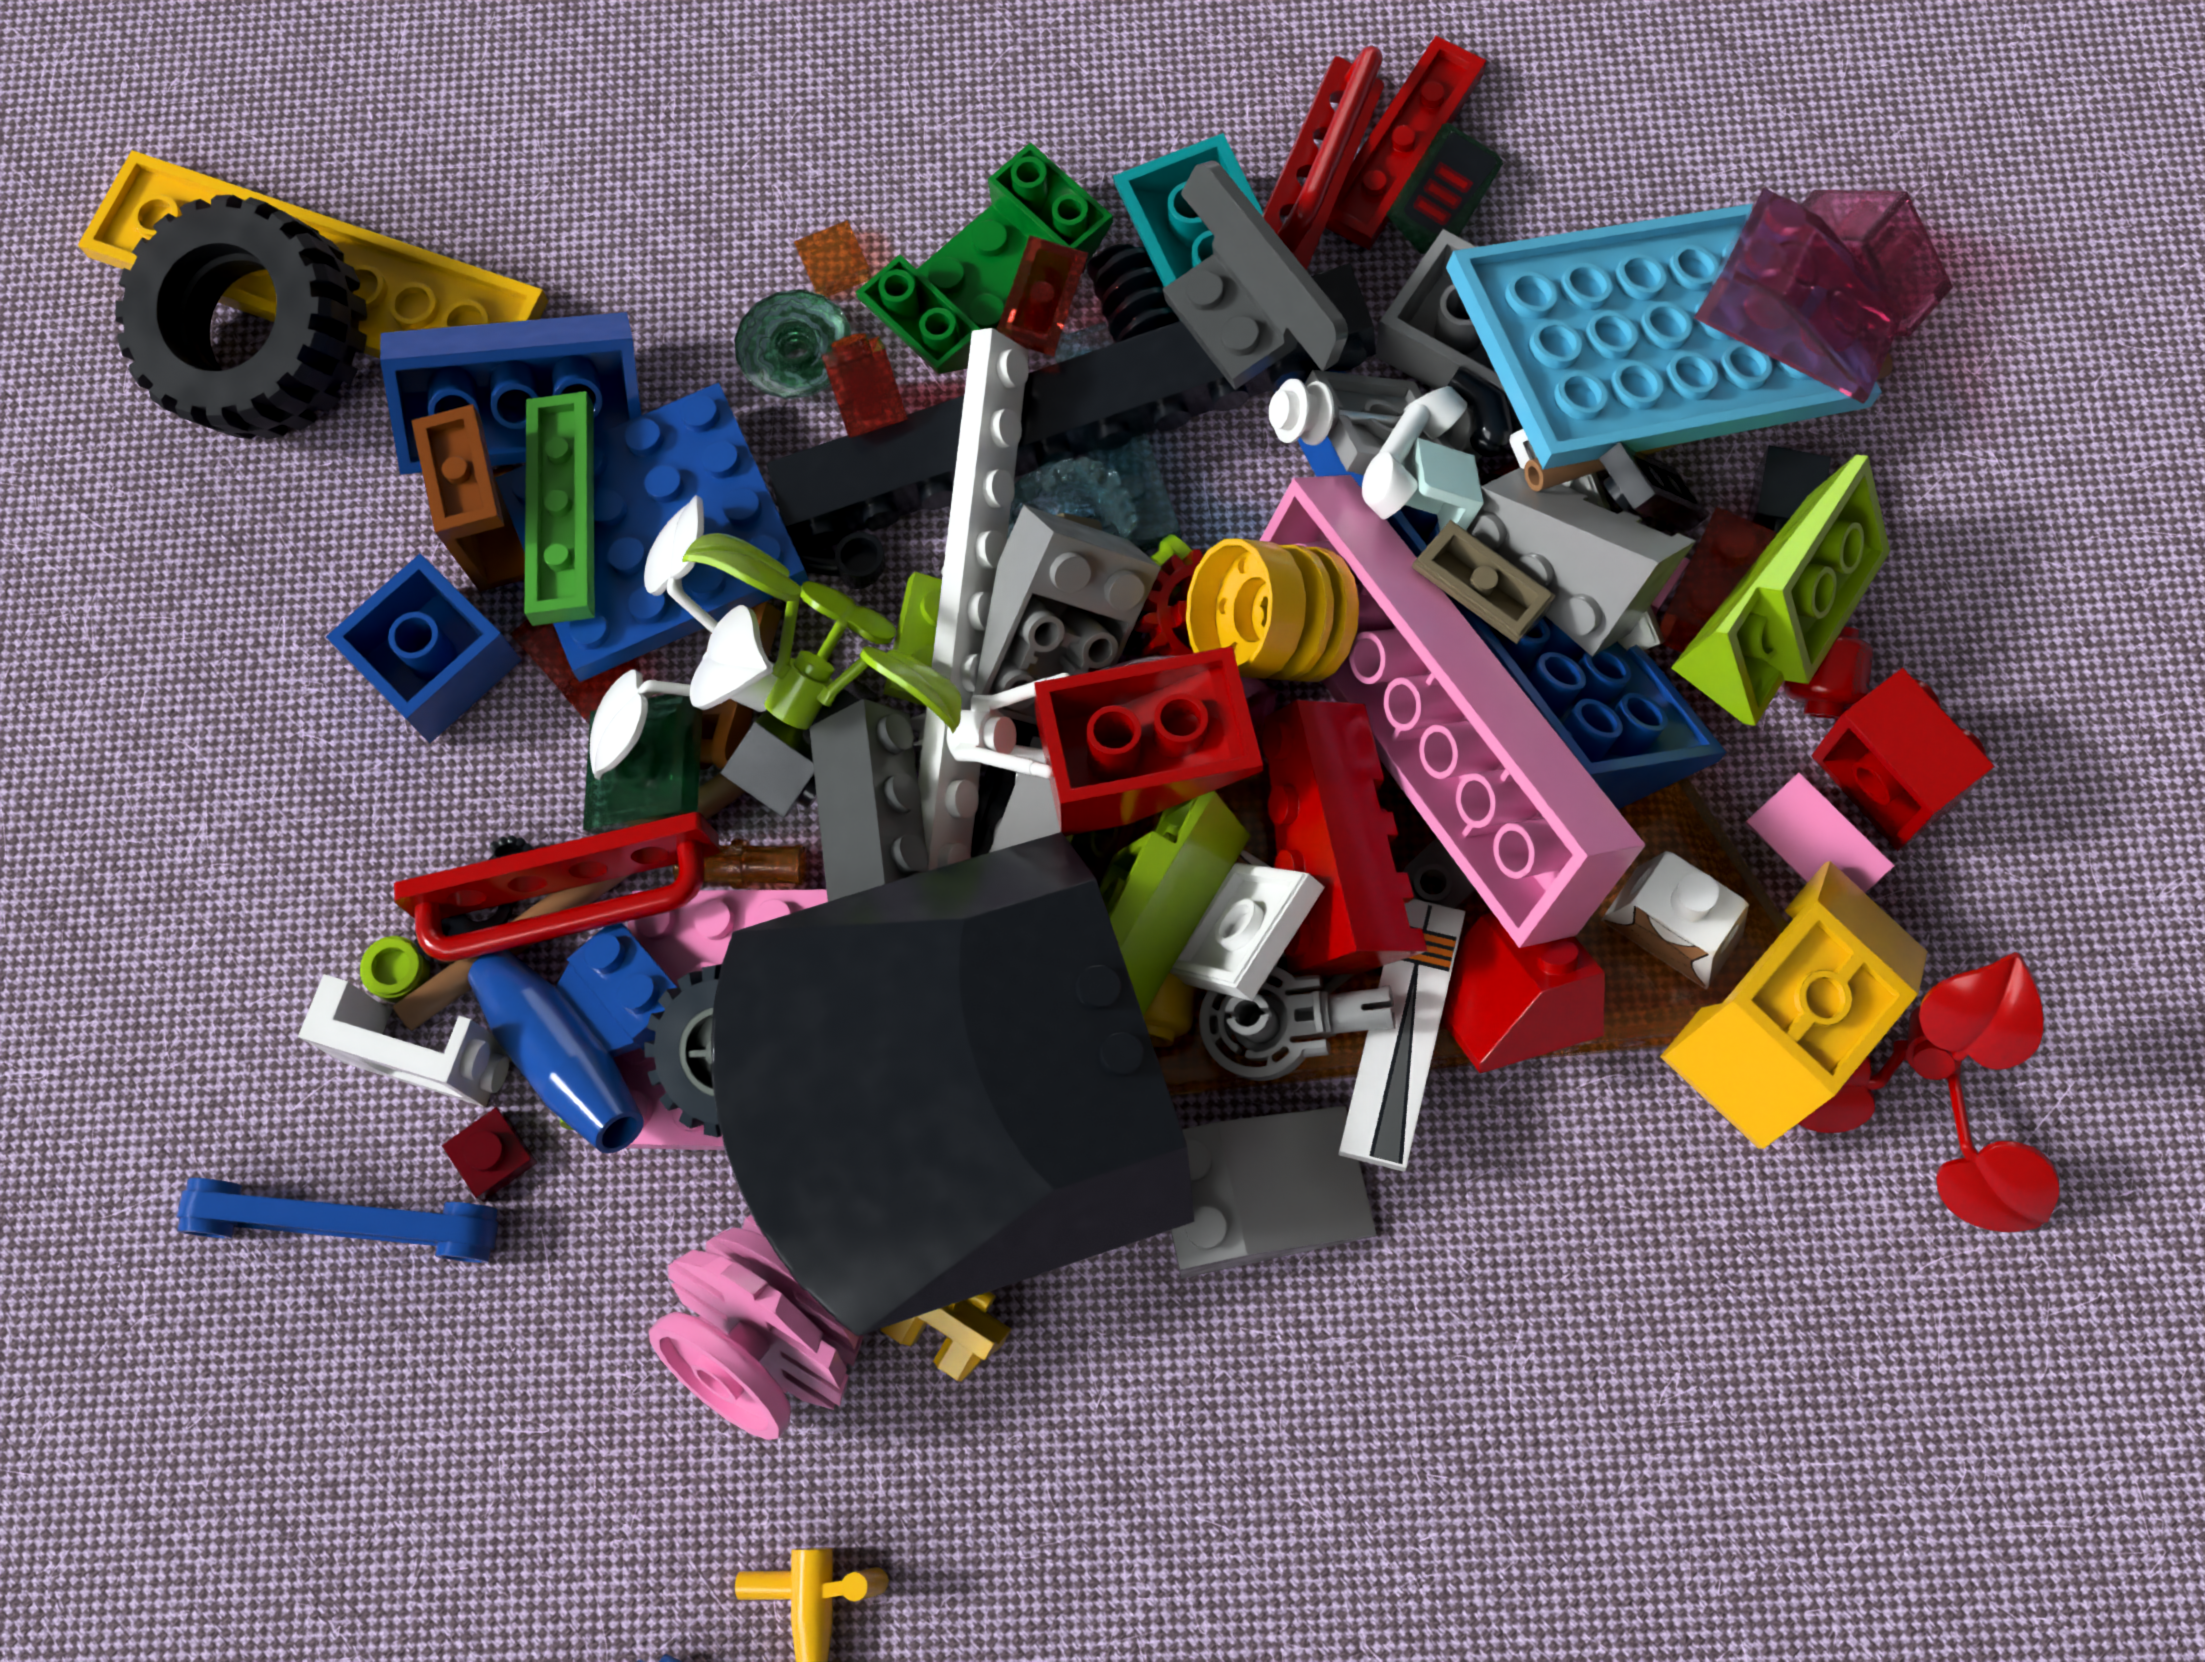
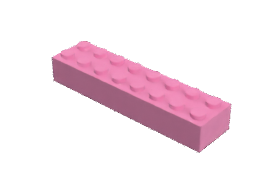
[1259,475,1645,948]

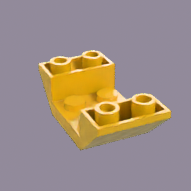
[1660,861,1928,1149]

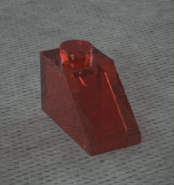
[997,235,1088,357]
[821,333,908,438]

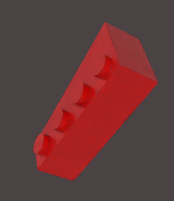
[1262,700,1428,975]

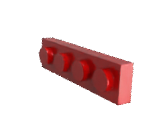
[1325,35,1487,250]

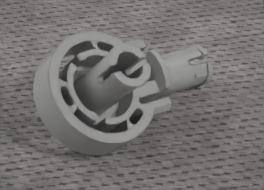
[1199,966,1396,1081]

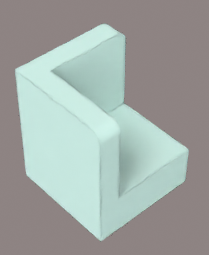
[1402,438,1484,531]

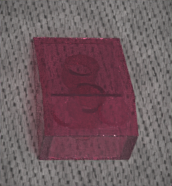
[1694,187,1905,404]

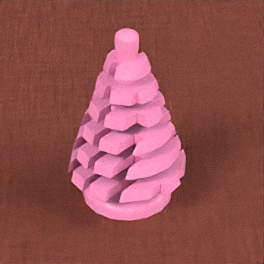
[649,1215,863,1440]

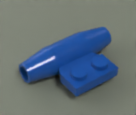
[468,923,678,1154]

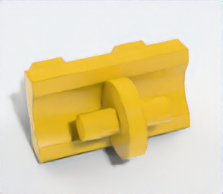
[880,1292,1012,1381]

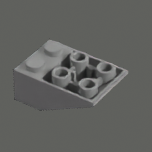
[974,504,1161,725]

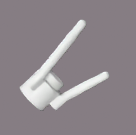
[947,673,1070,779]

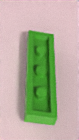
[524,391,595,626]

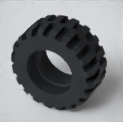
[115,195,367,439]

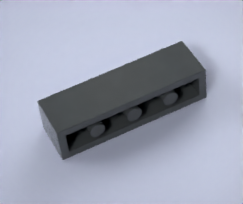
[809,699,929,902]

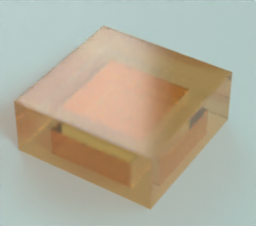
[794,220,872,301]

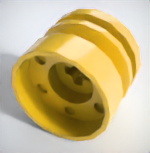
[1186,539,1359,682]

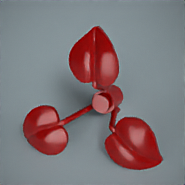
[1798,952,2059,1232]

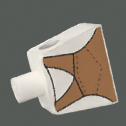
[1601,851,1749,990]

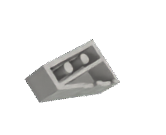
[1467,468,1696,657]

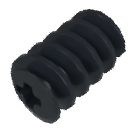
[1087,244,1180,343]

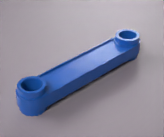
[176,1178,499,1263]

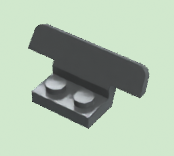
[1163,161,1348,390]

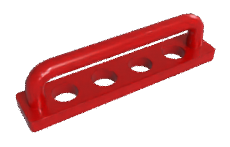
[1262,45,1384,270]
[394,812,720,962]

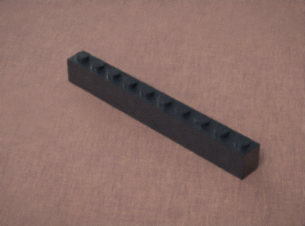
[766,263,1376,549]

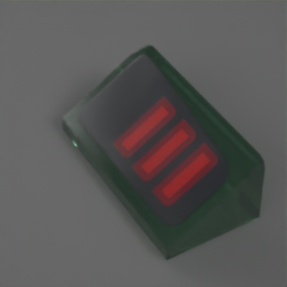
[1386,123,1504,254]

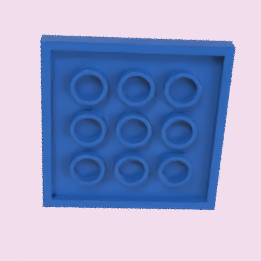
[495,382,809,682]

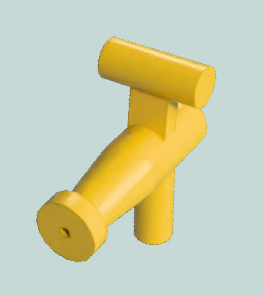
[735,1547,889,1662]

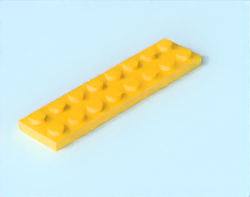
[78,150,549,359]

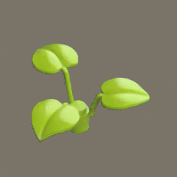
[682,533,962,734]

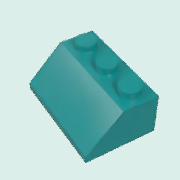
[1113,133,1263,321]

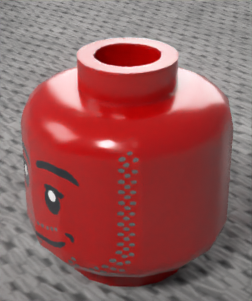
[1784,626,1873,719]

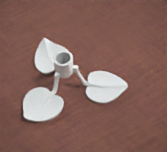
[590,495,778,781]

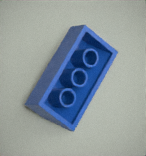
[380,312,641,475]

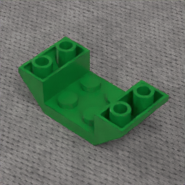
[856,142,1113,374]

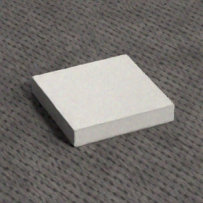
[1170,862,1325,1001]

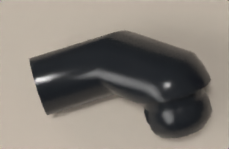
[1447,366,1514,457]

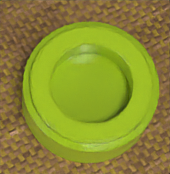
[360,936,430,1003]

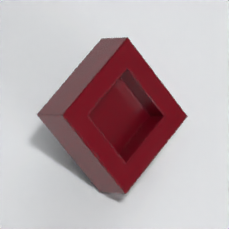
[441,1107,538,1202]

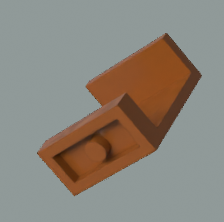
[411,404,525,592]

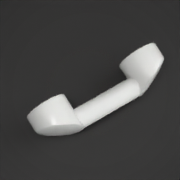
[1362,386,1467,519]

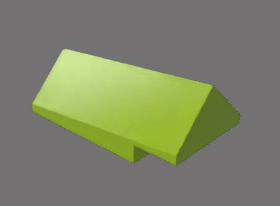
[1671,454,1890,726]
[1099,791,1251,1016]

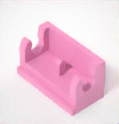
[1745,773,1894,894]

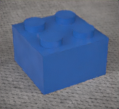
[326,553,522,743]

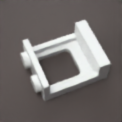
[298,974,509,1107]

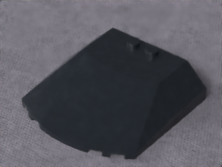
[711,832,1195,1336]

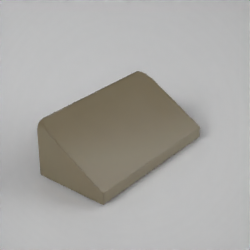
[1412,520,1556,644]

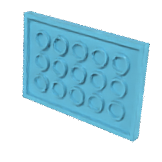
[1446,200,1882,470]

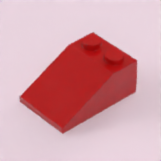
[1034,646,1263,836]

